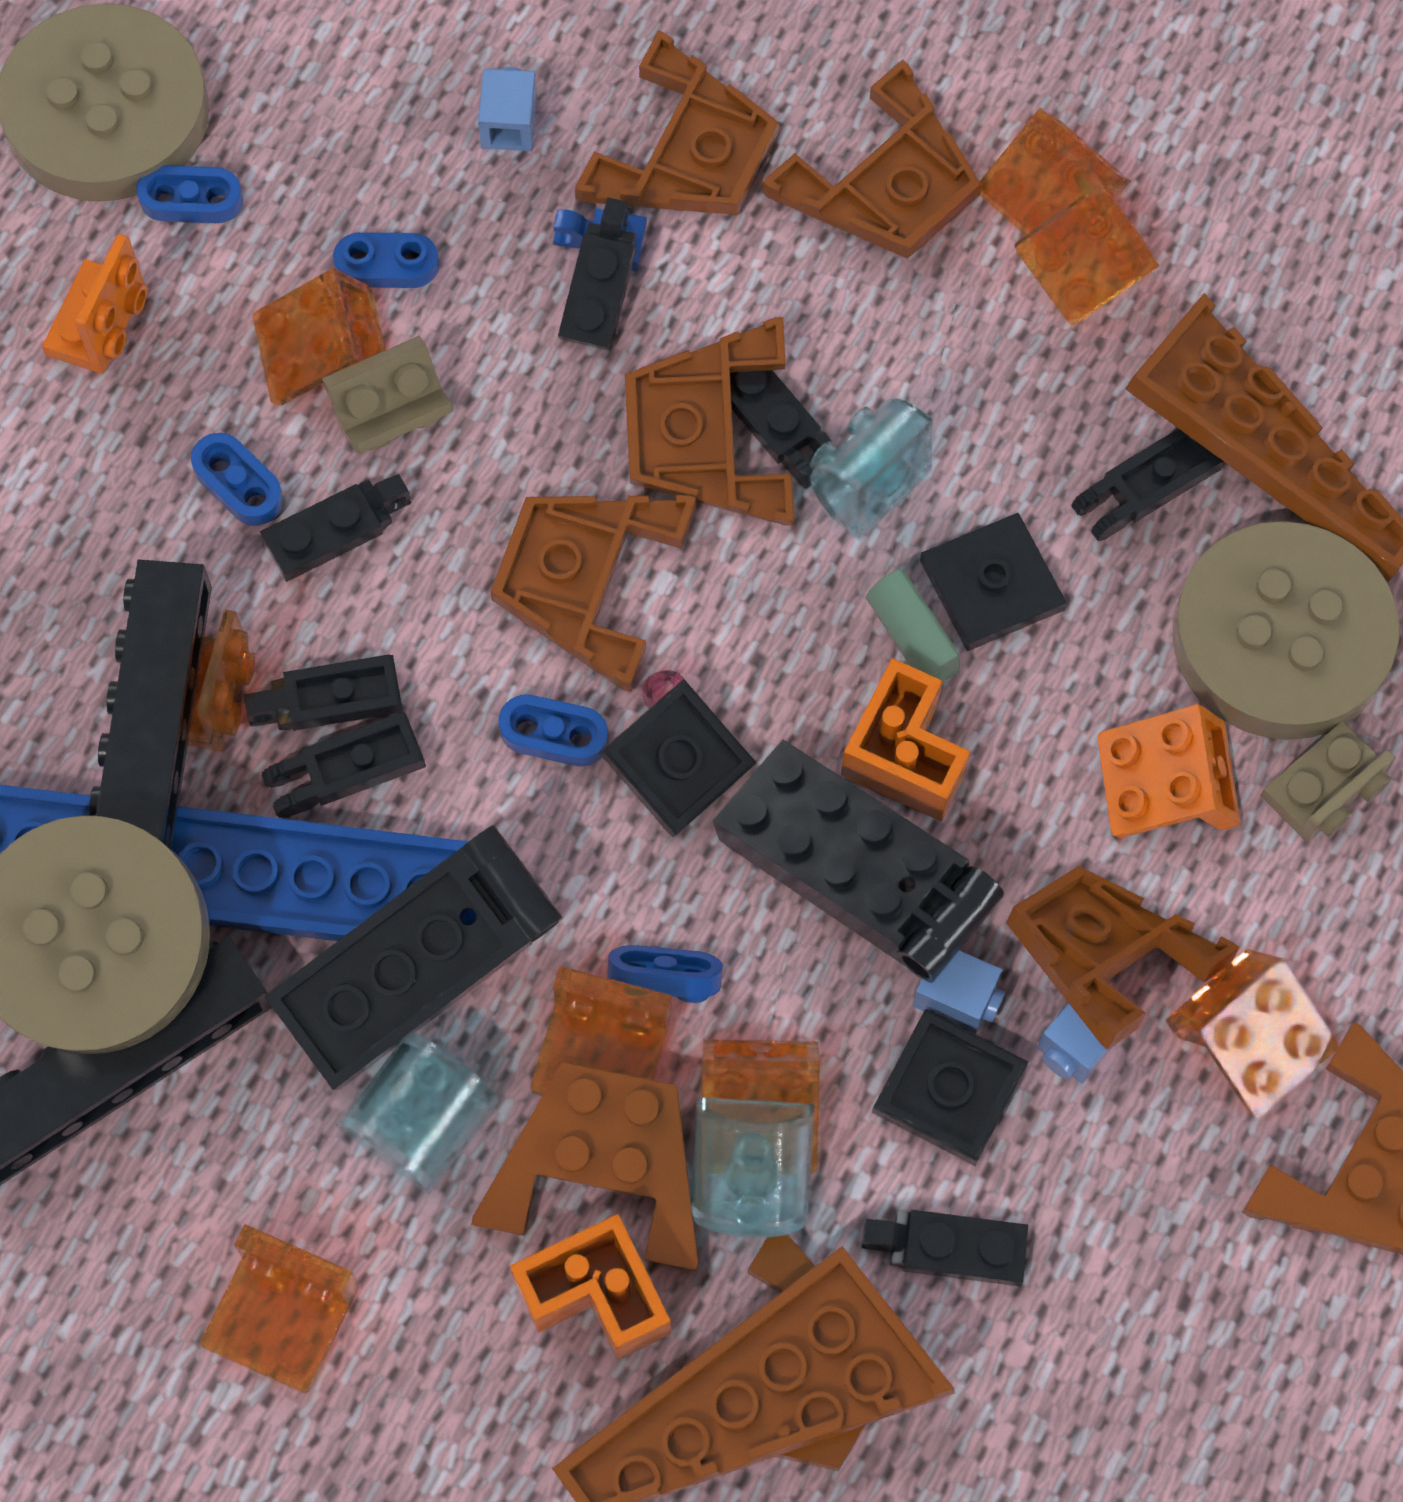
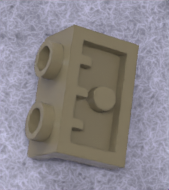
[322,336,453,453]
[1260,721,1396,843]

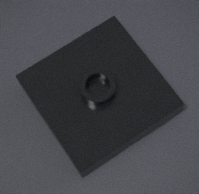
[920,512,1067,651]
[599,679,756,837]
[872,1009,1029,1166]

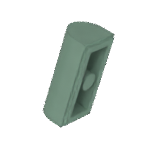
[866,568,960,681]

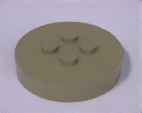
[0,4,209,201]
[1172,522,1399,740]
[0,816,210,1054]

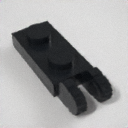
[730,370,844,489]
[1071,428,1224,542]
[261,712,426,818]

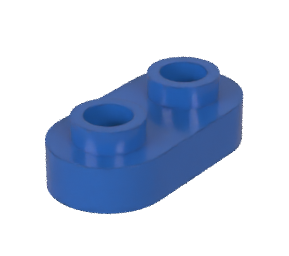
[136,165,243,223]
[333,232,439,288]
[191,433,283,526]
[498,694,609,766]
[607,945,723,1003]

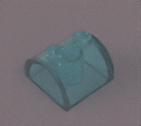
[810,398,933,542]
[336,1033,499,1195]
[691,1097,815,1237]

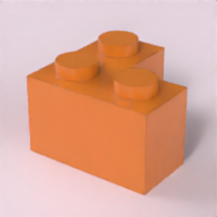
[841,658,971,822]
[509,1214,671,1360]

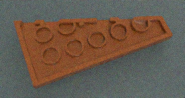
[1125,293,1403,582]
[552,1246,955,1502]

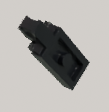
[558,197,637,351]
[260,474,412,582]
[244,654,403,731]
[862,1209,1028,1287]

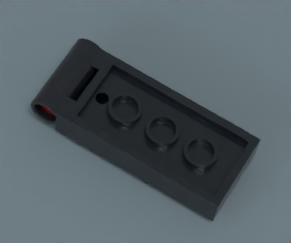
[712,739,1004,983]
[264,825,564,1090]

